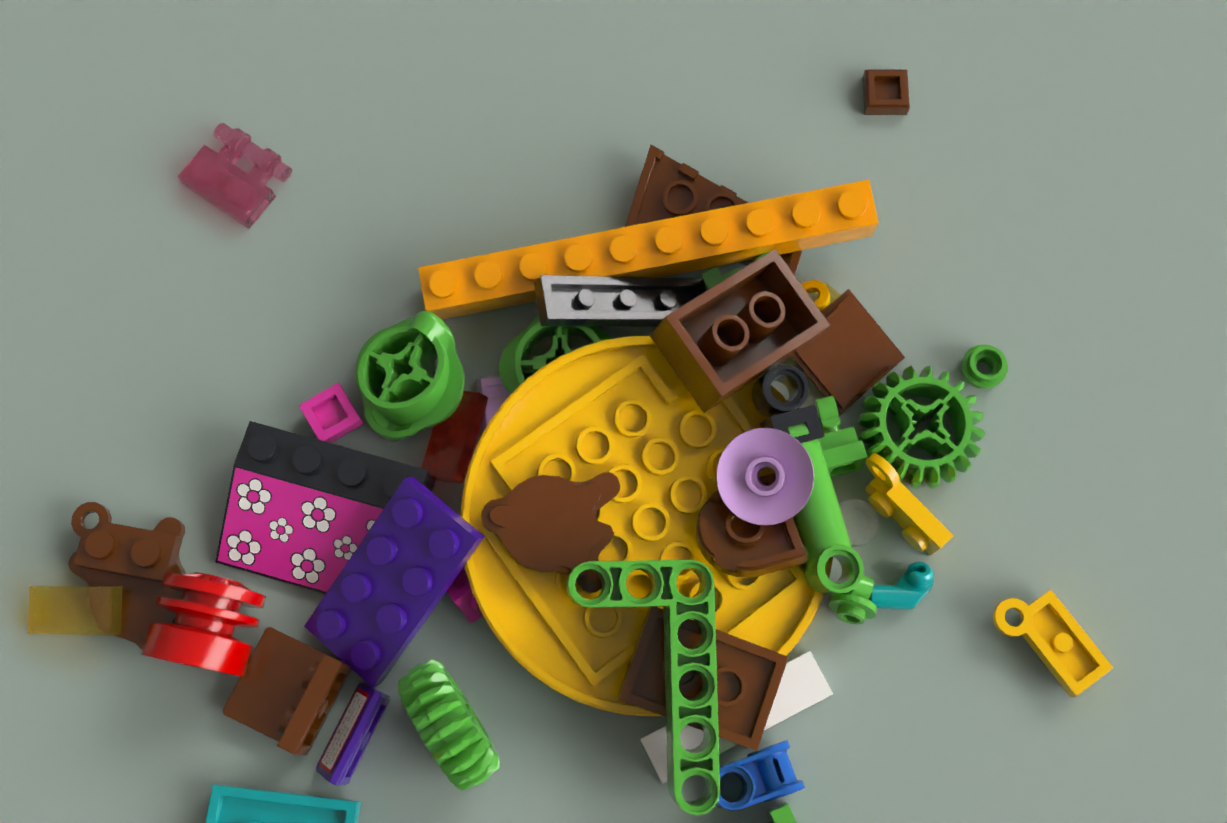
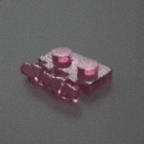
[177,123,292,229]

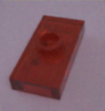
[421,391,488,484]

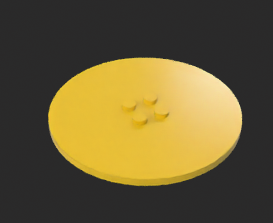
[460,336,833,716]

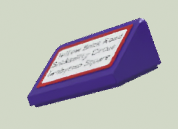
[316,683,391,786]

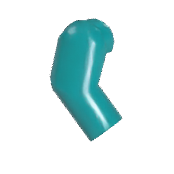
[869,561,934,610]

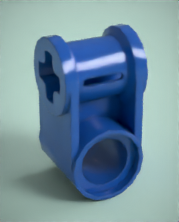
[716,740,805,811]

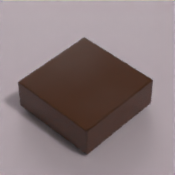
[862,69,910,115]

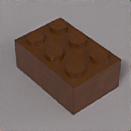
[650,249,830,413]

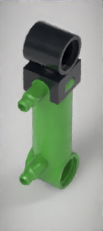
[752,364,864,594]

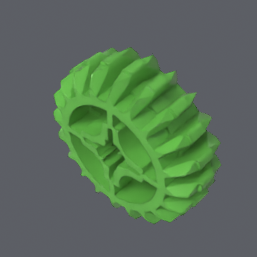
[858,365,985,489]
[398,659,500,791]

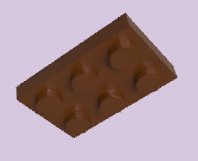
[617,607,789,751]

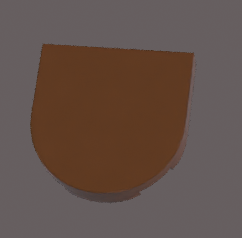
[696,473,808,578]

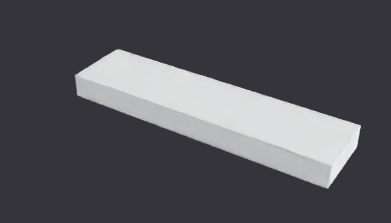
[640,651,833,784]

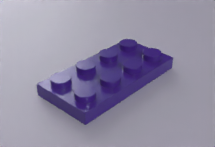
[304,477,485,688]

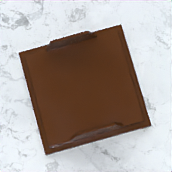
[791,289,905,415]

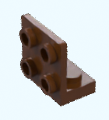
[223,627,352,755]

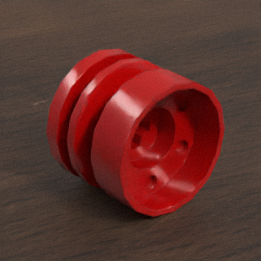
[141,572,266,677]

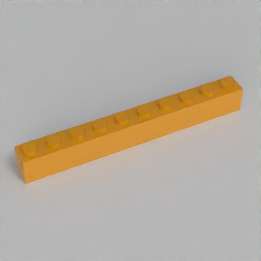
[418,179,879,320]

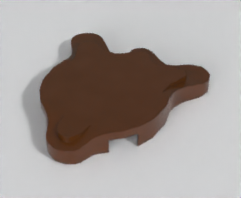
[481,472,620,593]
[68,517,186,650]

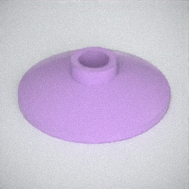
[717,428,814,525]

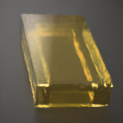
[28,586,122,635]

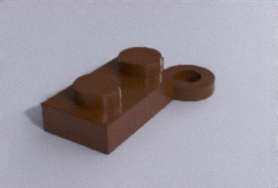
[71,502,183,582]

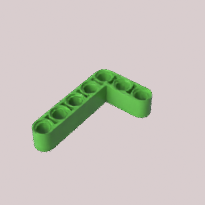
[565,560,720,815]

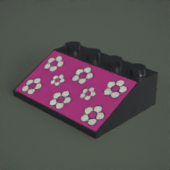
[215,421,435,594]

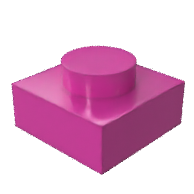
[299,382,364,443]

